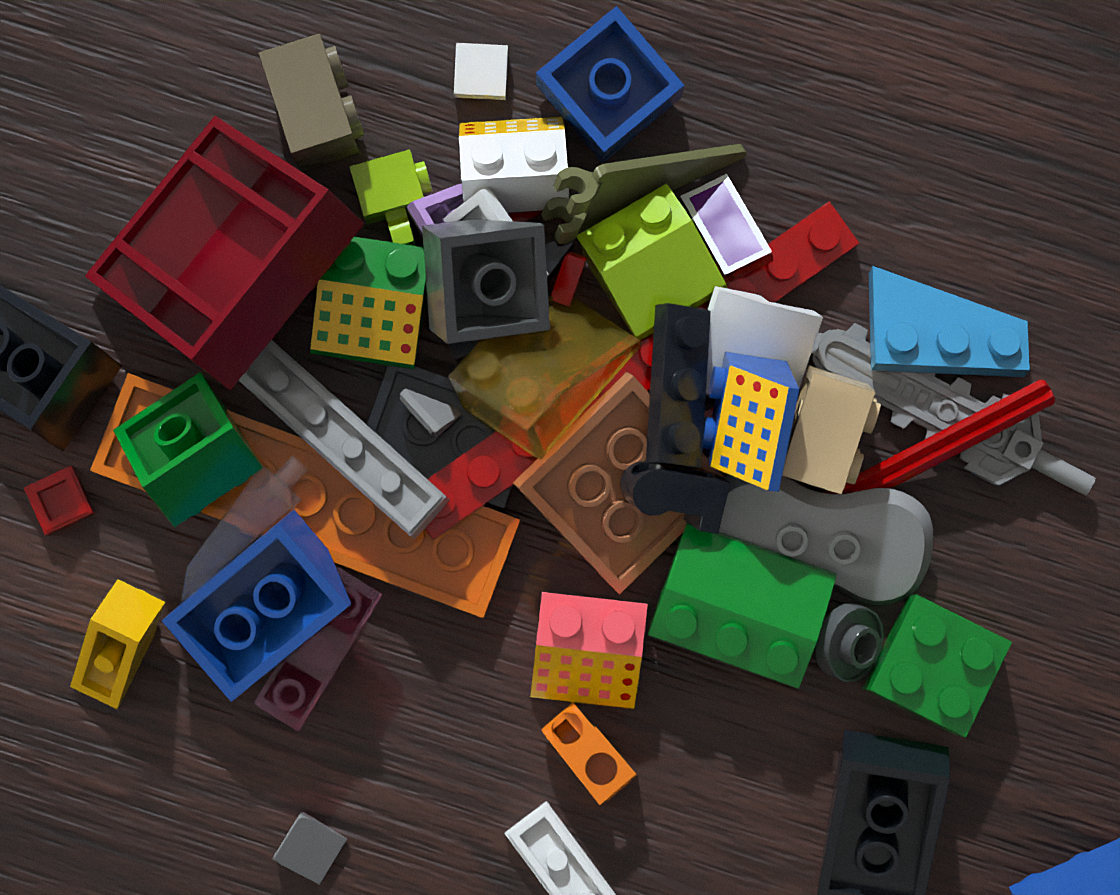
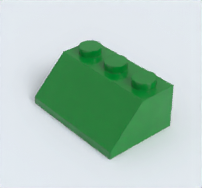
[648,521,837,689]

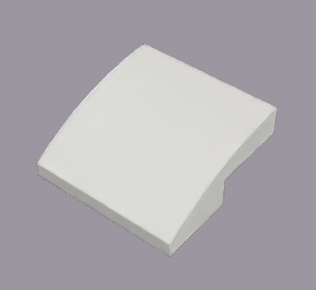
[706,286,823,394]

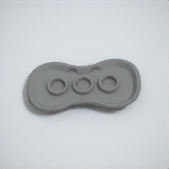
[719,475,934,605]

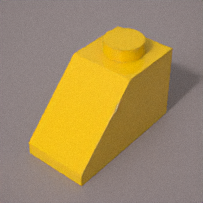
[70,579,165,709]

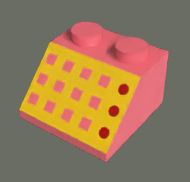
[530,592,648,709]

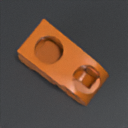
[541,702,638,806]

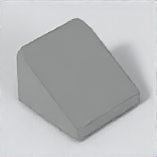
[272,812,347,885]

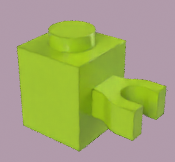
[350,150,433,246]

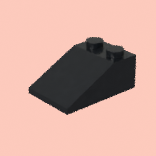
[0,285,122,452]
[817,730,950,895]

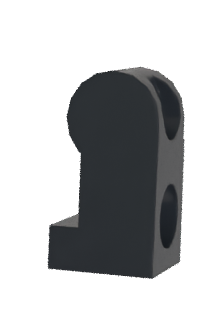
[620,461,730,534]

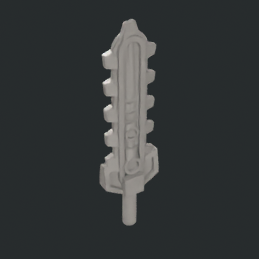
[811,323,1096,496]

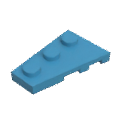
[868,266,1030,377]

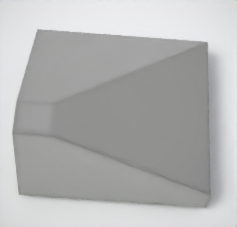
[400,388,462,437]

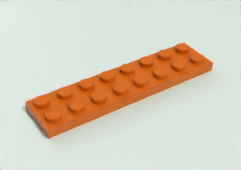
[90,373,520,618]

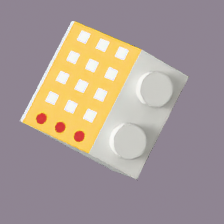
[459,117,569,213]

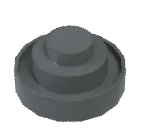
[815,603,884,682]

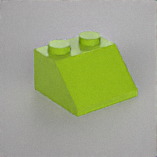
[576,183,728,342]

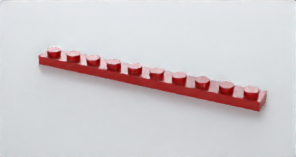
[425,201,859,540]

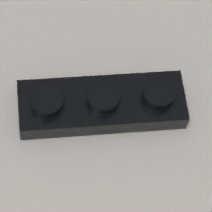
[646,303,711,469]

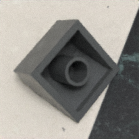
[422,219,550,344]

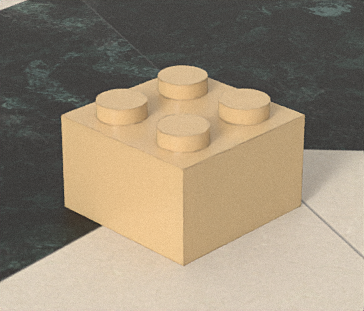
[782,365,881,495]

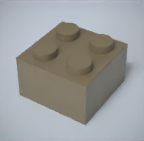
[259,33,365,172]

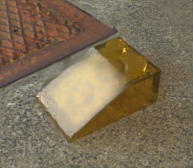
[448,296,642,460]

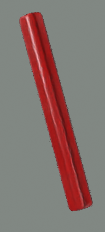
[823,380,1055,494]

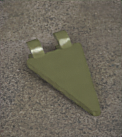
[541,144,747,244]

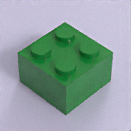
[862,594,1012,738]

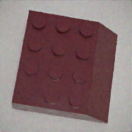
[85,116,365,391]

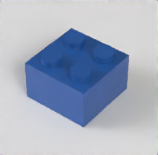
[536,6,685,164]

